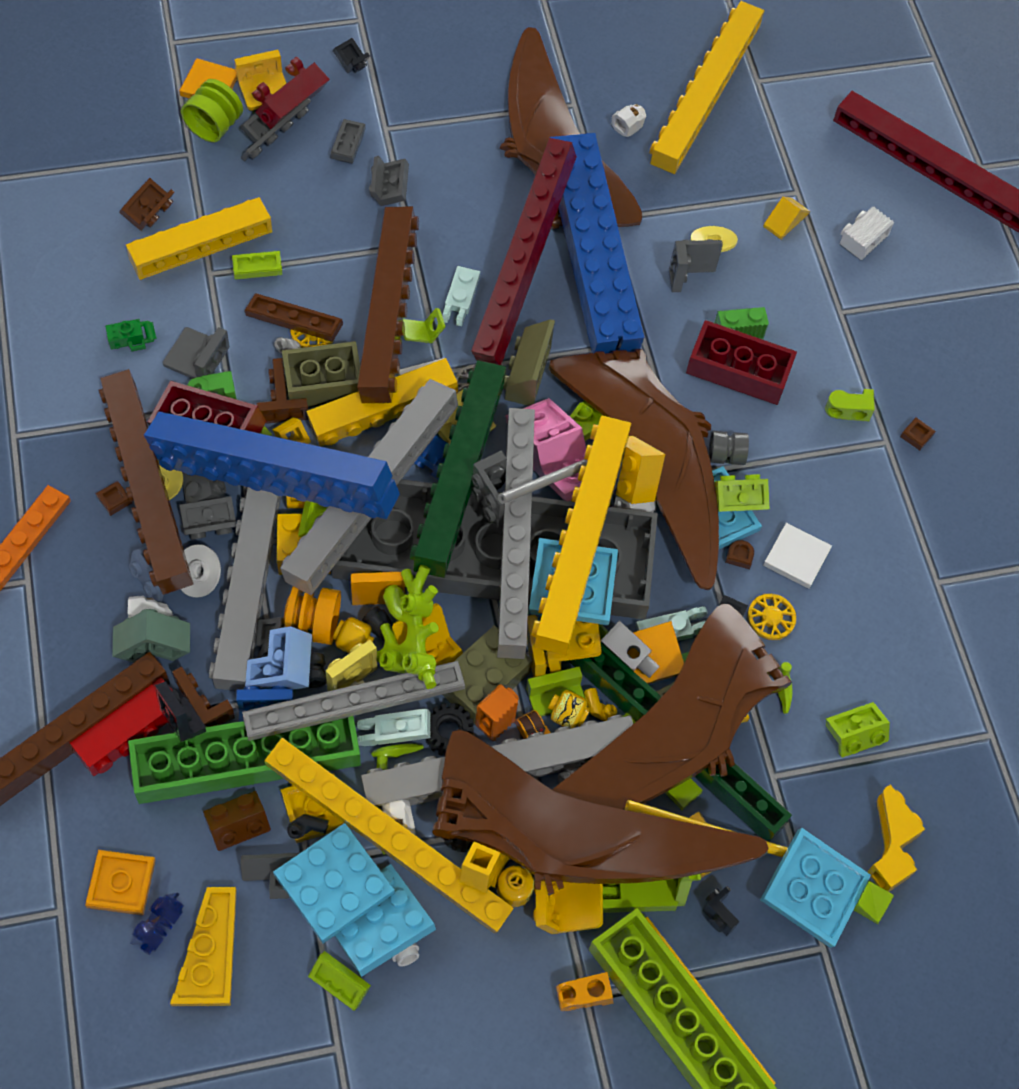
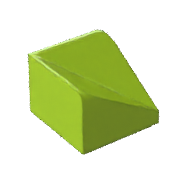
[854,881,894,924]

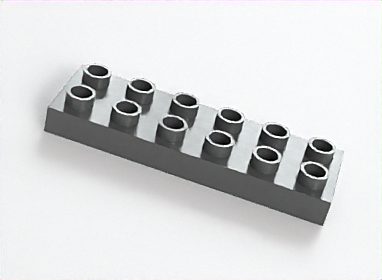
[332,479,658,620]

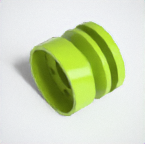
[181,79,243,142]

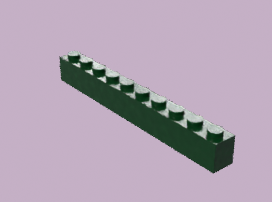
[410,360,506,578]
[568,641,792,842]

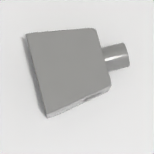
[601,621,660,678]

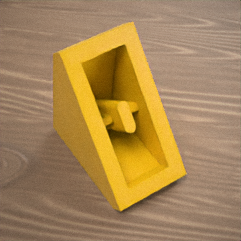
[763,196,810,240]

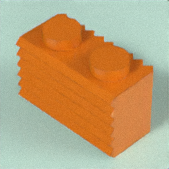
[475,684,519,741]

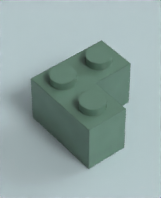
[112,609,190,663]

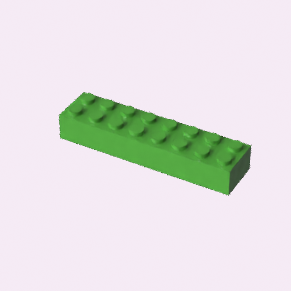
[128,716,361,804]

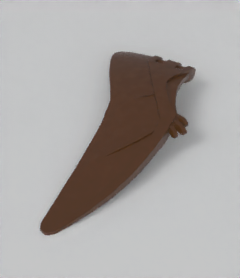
[500,27,642,229]
[549,349,719,590]
[552,604,792,810]
[432,730,768,895]

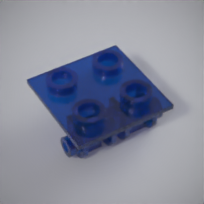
[130,893,184,955]

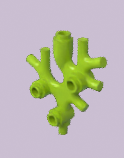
[377,565,439,689]

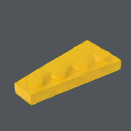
[170,887,237,1006]

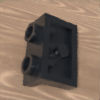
[155,681,206,742]

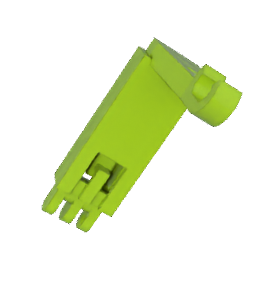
[602,874,701,913]

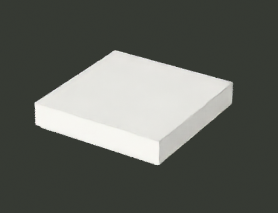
[763,523,832,589]

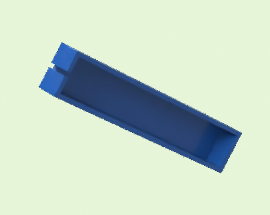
[550,133,645,353]
[144,412,400,519]

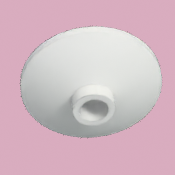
[181,545,221,597]

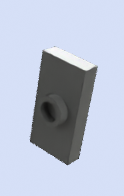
[331,119,366,164]

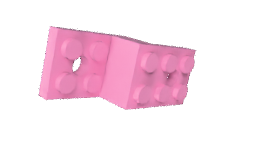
[505,398,586,501]

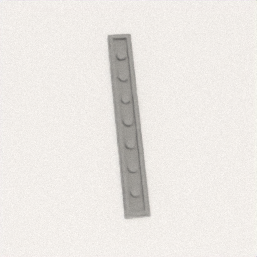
[242,661,465,741]

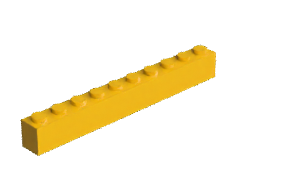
[649,1,764,174]
[531,415,631,656]
[265,738,514,934]

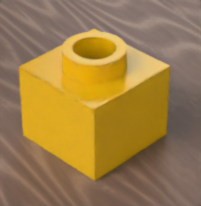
[272,417,311,444]

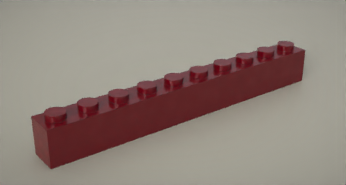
[833,90,1019,233]
[471,138,577,365]

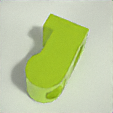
[825,389,875,422]

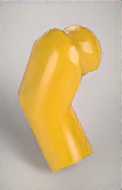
[584,688,617,722]

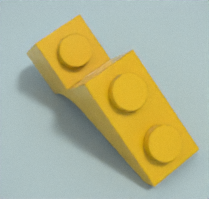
[867,784,925,892]
[460,842,509,893]

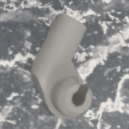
[274,337,301,353]

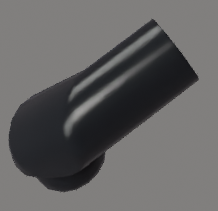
[287,814,329,839]

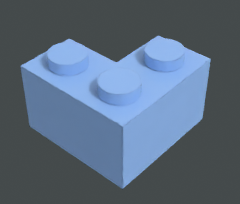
[245,626,312,689]

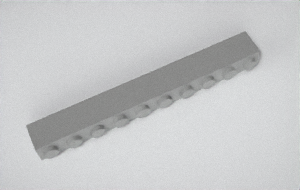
[280,379,458,595]
[497,408,535,659]
[209,486,281,691]
[361,715,633,810]

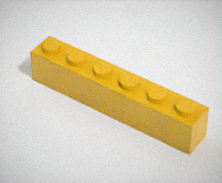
[126,197,272,280]
[306,358,458,447]

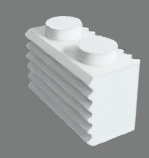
[840,207,894,260]

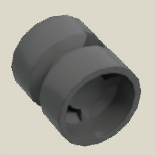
[709,430,749,465]

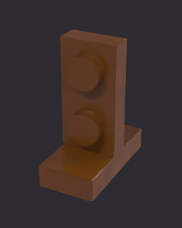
[256,358,309,424]
[172,667,235,727]

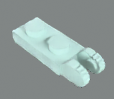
[442,266,480,326]
[635,606,708,641]
[357,709,430,746]

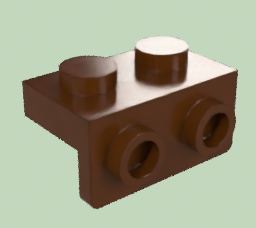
[119,178,175,231]
[203,791,271,851]

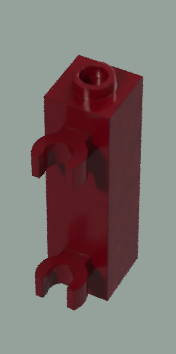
[252,57,330,129]

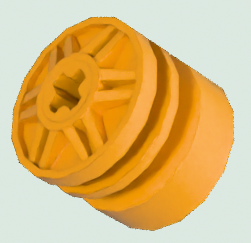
[284,586,341,645]

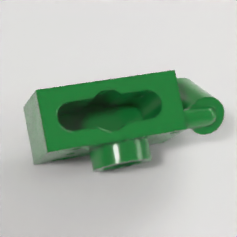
[105,319,157,352]

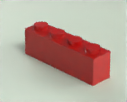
[70,677,173,777]

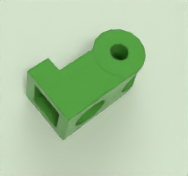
[187,371,237,399]

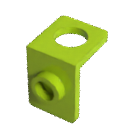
[403,308,445,343]

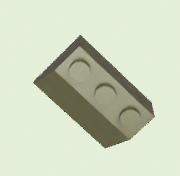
[503,319,555,406]

